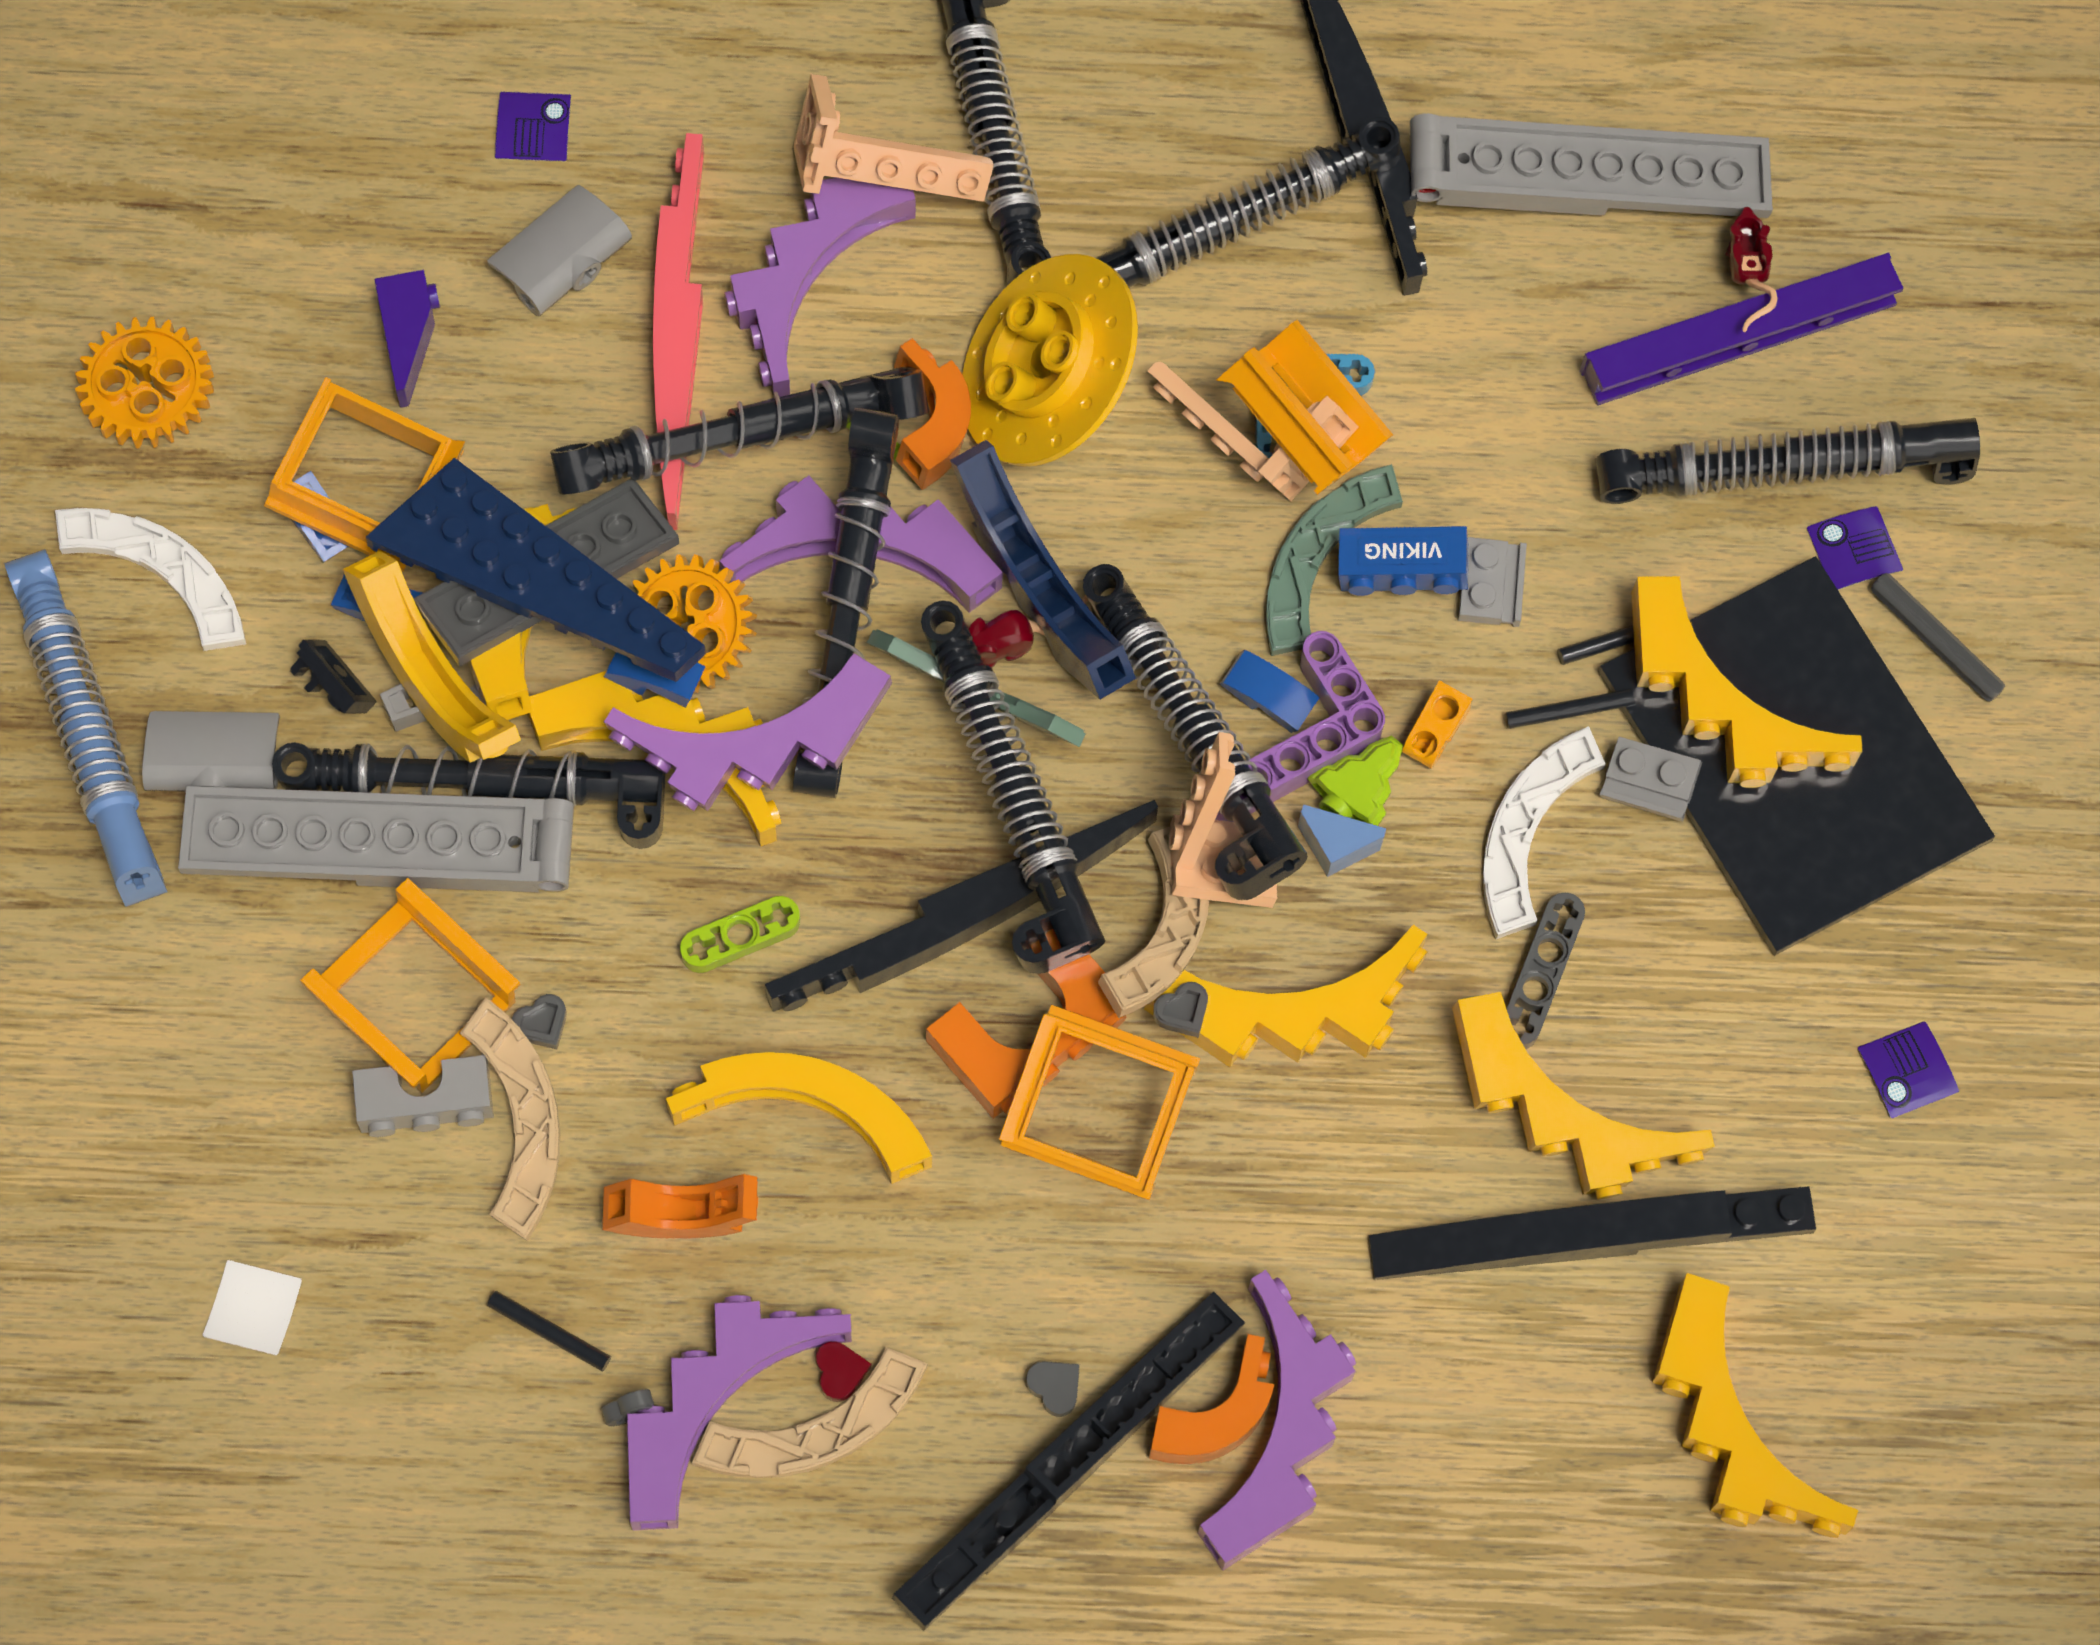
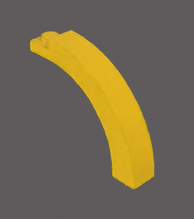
[343,551,521,763]
[666,1052,932,1184]

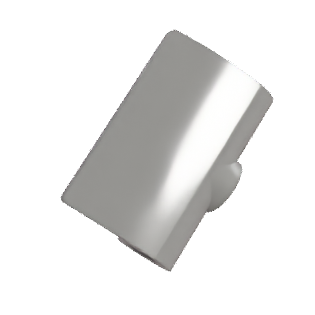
[487,185,632,316]
[142,711,280,791]

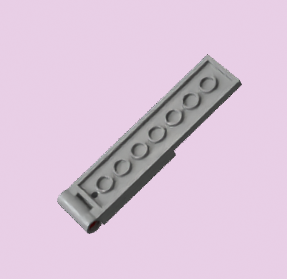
[1410,113,1773,218]
[178,786,574,892]

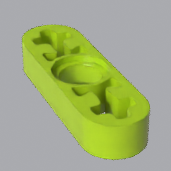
[680,896,800,973]

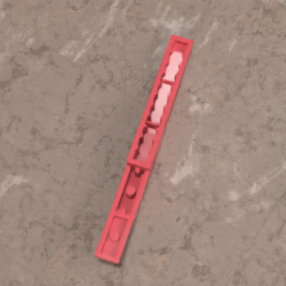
[653,133,704,530]

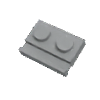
[1458,537,1527,627]
[1600,737,1702,822]

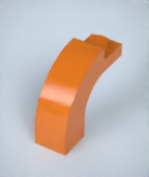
[894,338,971,490]
[602,1174,758,1238]
[1149,1334,1275,1464]

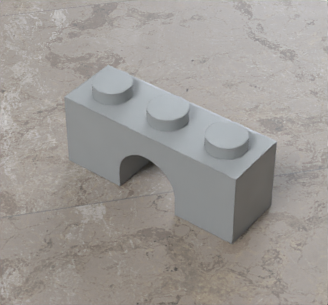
[352,1055,494,1137]

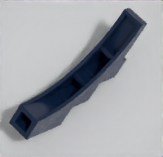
[950,440,1136,700]

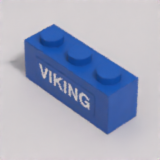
[1339,526,1469,596]

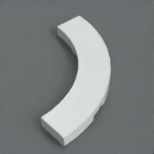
[55,508,246,651]
[1483,726,1605,939]

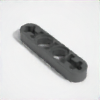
[1507,892,1585,1050]

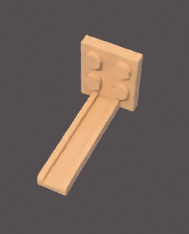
[793,74,994,202]
[1148,362,1359,501]
[1169,732,1277,908]

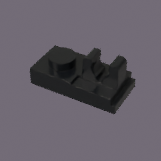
[290,640,377,714]

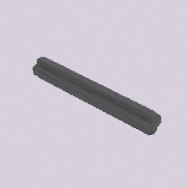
[1871,573,2005,702]

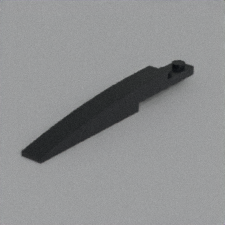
[1300,0,1427,296]
[765,800,1158,1012]
[1368,1186,1817,1280]
[892,1291,1245,1631]

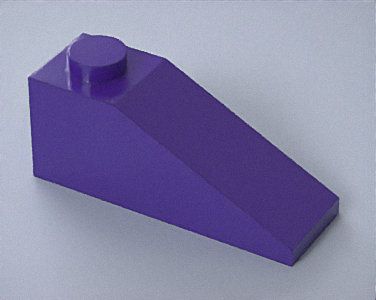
[374,269,440,408]

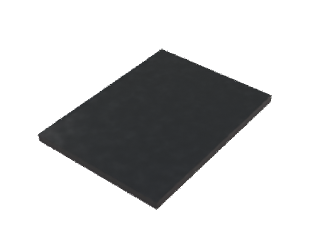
[1598,556,1995,956]

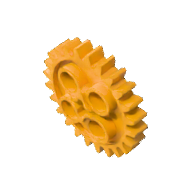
[75,317,214,449]
[633,554,757,693]

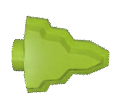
[1307,736,1403,826]

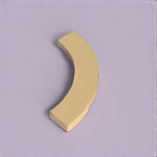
[1098,827,1209,1018]
[460,997,561,1241]
[692,1347,928,1478]

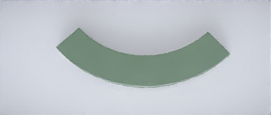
[1266,464,1403,656]
[867,629,1086,747]

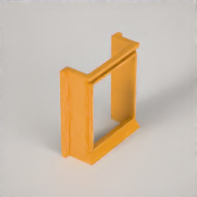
[1216,320,1393,495]
[264,377,465,572]
[300,878,520,1093]
[999,1004,1201,1200]

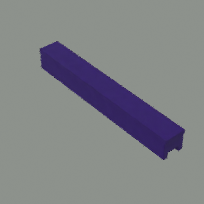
[1580,252,1904,406]

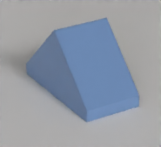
[1298,804,1386,877]

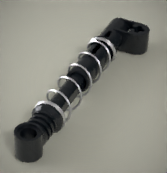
[550,366,930,495]
[793,408,899,799]
[272,742,666,849]

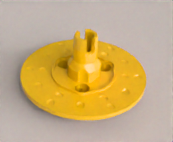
[962,254,1138,467]

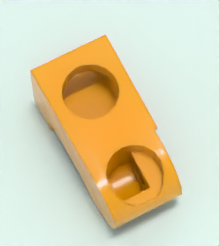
[1402,680,1473,769]

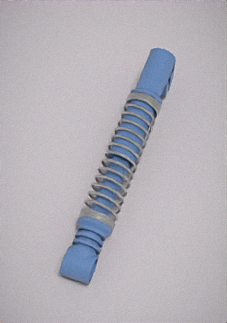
[4,549,168,907]

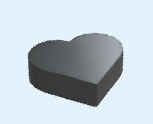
[1153,982,1208,1038]
[512,994,567,1050]
[1026,1362,1080,1417]
[601,1389,655,1427]

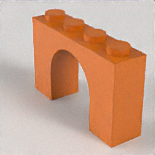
[926,929,1127,1119]

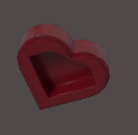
[816,1341,872,1402]

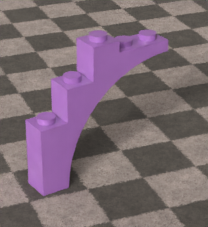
[724,177,916,397]
[719,475,1003,613]
[604,653,892,811]
[1198,1270,1356,1571]
[627,1295,852,1531]

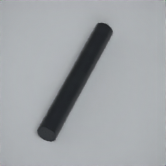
[1557,625,1634,665]
[1506,689,1636,729]
[487,1291,611,1372]

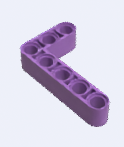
[1215,631,1385,822]

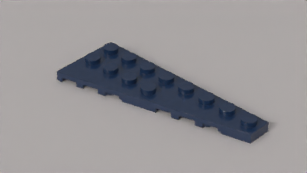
[366,458,706,682]

